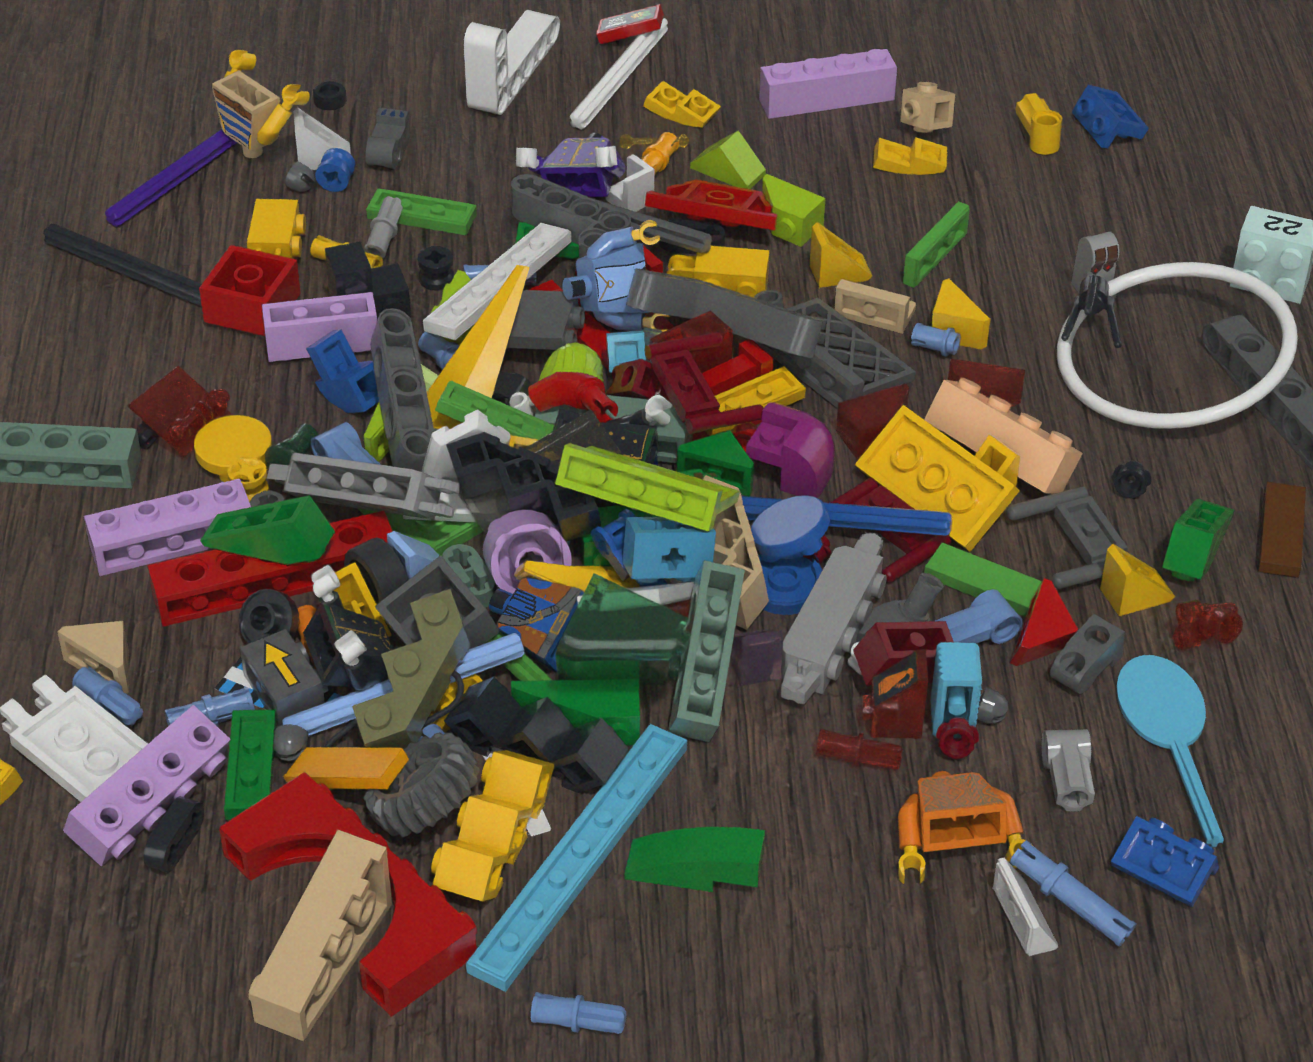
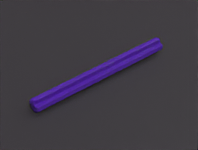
[105,129,238,227]

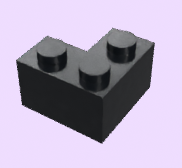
[325,241,411,320]

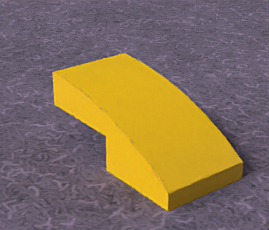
[873,137,947,175]

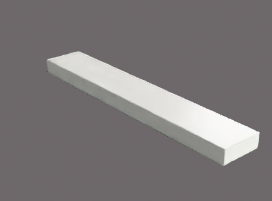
[423,223,571,340]

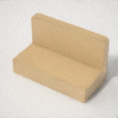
[835,279,916,334]

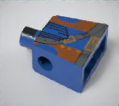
[489,577,592,673]

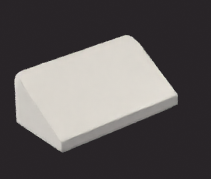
[993,857,1058,956]

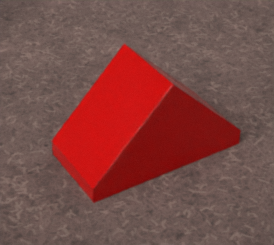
[1010,578,1078,666]

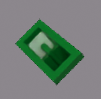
[677,430,754,496]

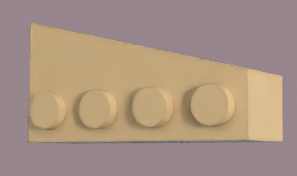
[249,830,392,1041]

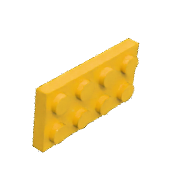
[855,405,1020,552]

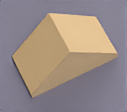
[57,621,129,694]

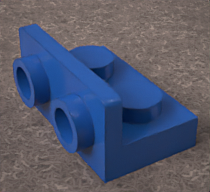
[1072,85,1149,149]
[1111,816,1219,907]

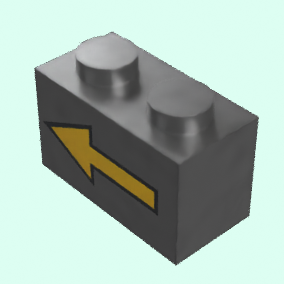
[240,629,328,727]

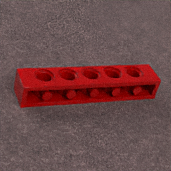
[147,511,393,627]

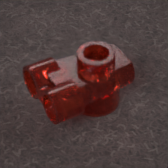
[1173,600,1243,650]

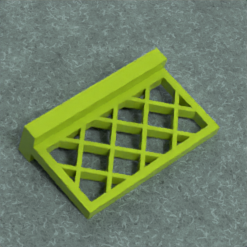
[555,443,740,532]

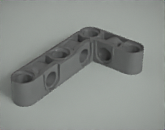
[370,308,438,472]

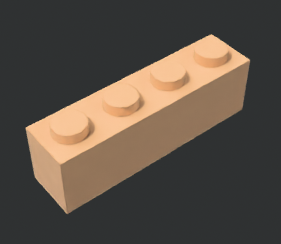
[924,377,1083,494]

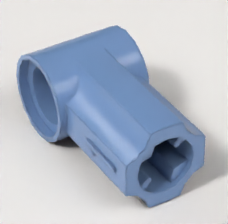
[311,422,381,465]
[935,589,1023,644]

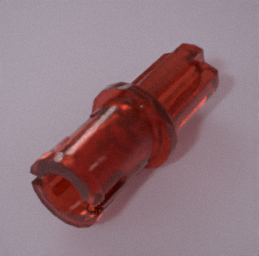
[816,729,903,769]

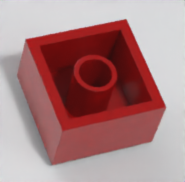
[199,245,301,336]

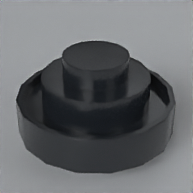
[239,589,299,644]

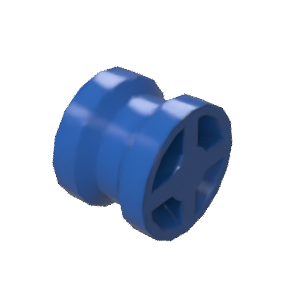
[315,148,356,192]

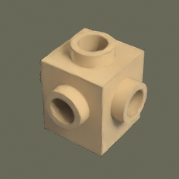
[900,82,955,133]

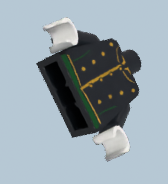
[562,395,672,510]
[303,565,398,691]

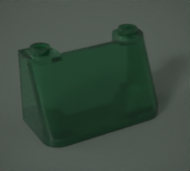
[555,573,692,686]

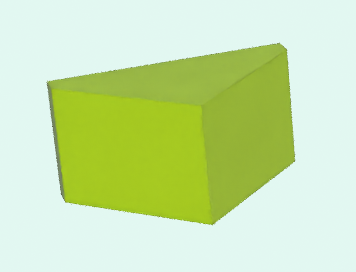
[690,130,766,189]

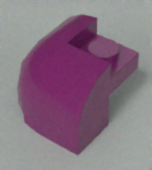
[746,402,835,498]

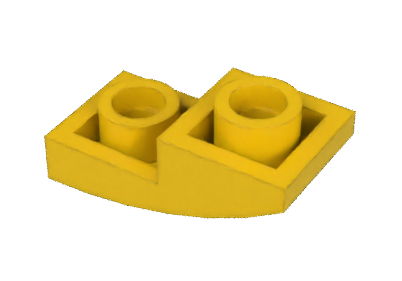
[643,81,721,128]

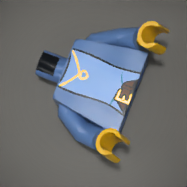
[562,220,669,334]

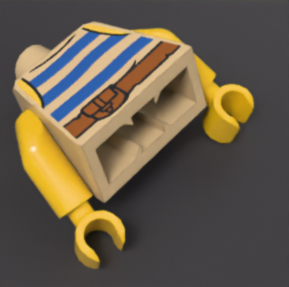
[212,50,310,158]

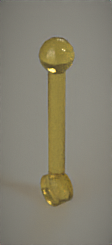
[619,134,690,149]

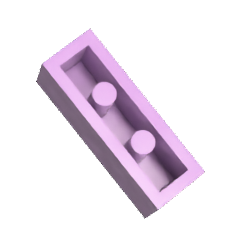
[262,292,377,362]

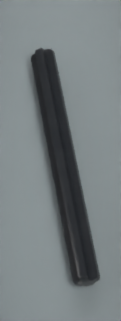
[43,224,202,307]

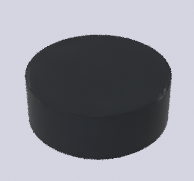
[313,81,347,110]

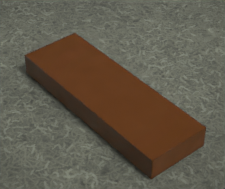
[1258,481,1306,578]

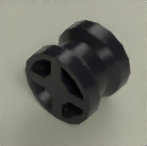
[417,246,454,291]

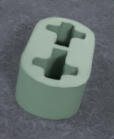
[442,544,496,608]

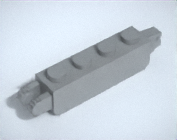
[267,453,460,520]
[779,533,887,704]

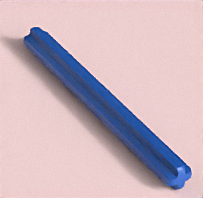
[741,496,952,536]

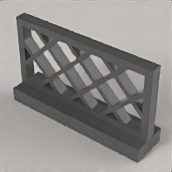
[753,298,916,416]

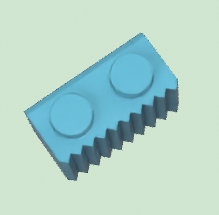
[930,642,982,738]

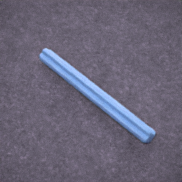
[282,633,524,736]

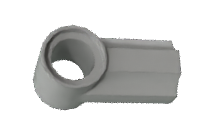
[1041,729,1095,811]

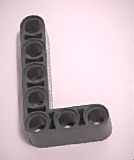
[626,268,823,358]

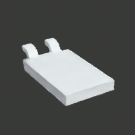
[0,675,148,802]

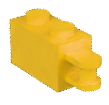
[247,199,306,259]
[666,246,769,298]

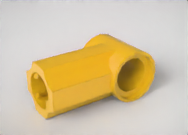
[1016,93,1062,155]

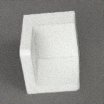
[606,154,654,212]

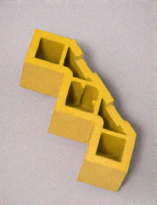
[431,750,555,902]

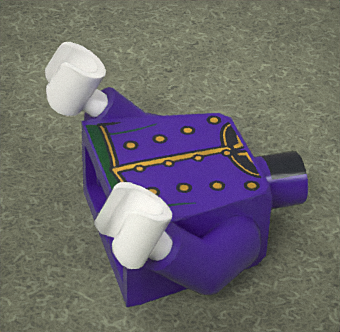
[516,133,625,197]

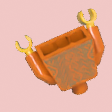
[898,771,1033,884]

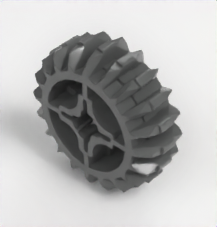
[364,732,480,837]

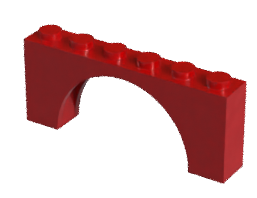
[219,772,477,1017]

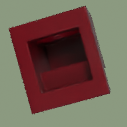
[605,359,666,400]

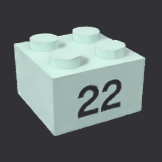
[1230,206,1313,304]

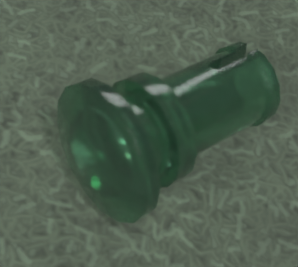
[265,424,318,467]

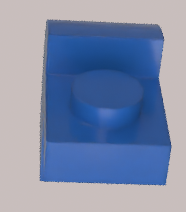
[306,329,379,413]

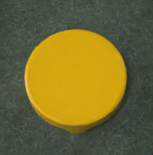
[194,415,273,482]

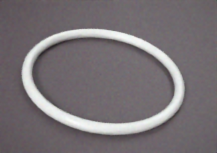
[1057,262,1298,429]

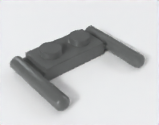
[1006,486,1133,589]

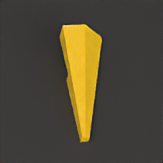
[427,265,530,429]

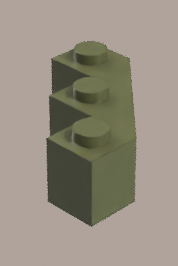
[352,589,470,750]

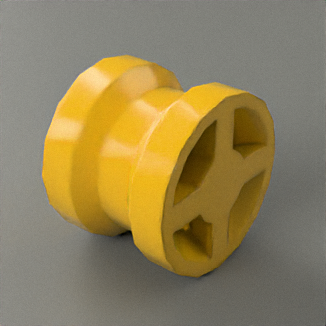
[227,457,269,502]

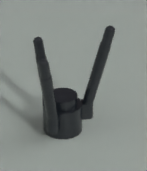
[1061,275,1122,348]

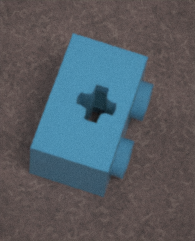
[623,517,716,583]

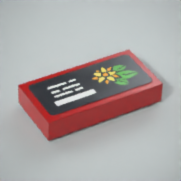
[596,4,664,44]

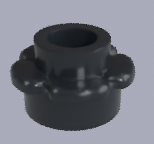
[1113,461,1152,498]

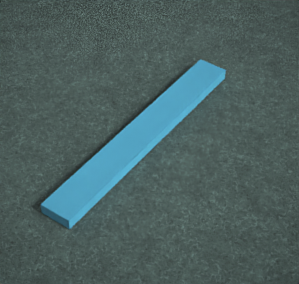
[466,724,687,992]

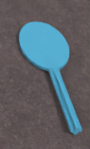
[1117,655,1224,847]

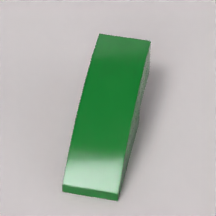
[625,827,765,892]

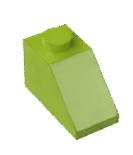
[762,174,825,247]

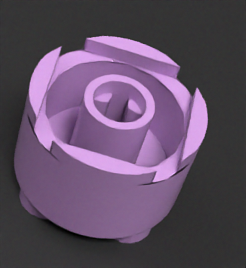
[483,510,572,594]

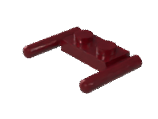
[644,332,764,434]
[830,478,951,583]

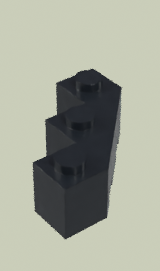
[446,432,602,542]
[444,677,629,793]

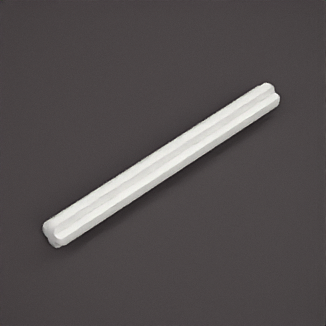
[570,18,668,130]

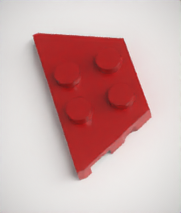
[645,179,777,231]

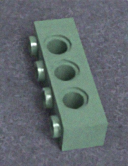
[0,422,141,489]
[668,560,745,742]

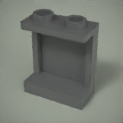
[506,290,585,350]

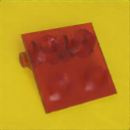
[128,366,232,457]

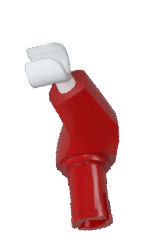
[509,372,618,423]

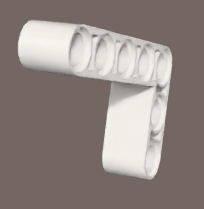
[464,10,560,115]

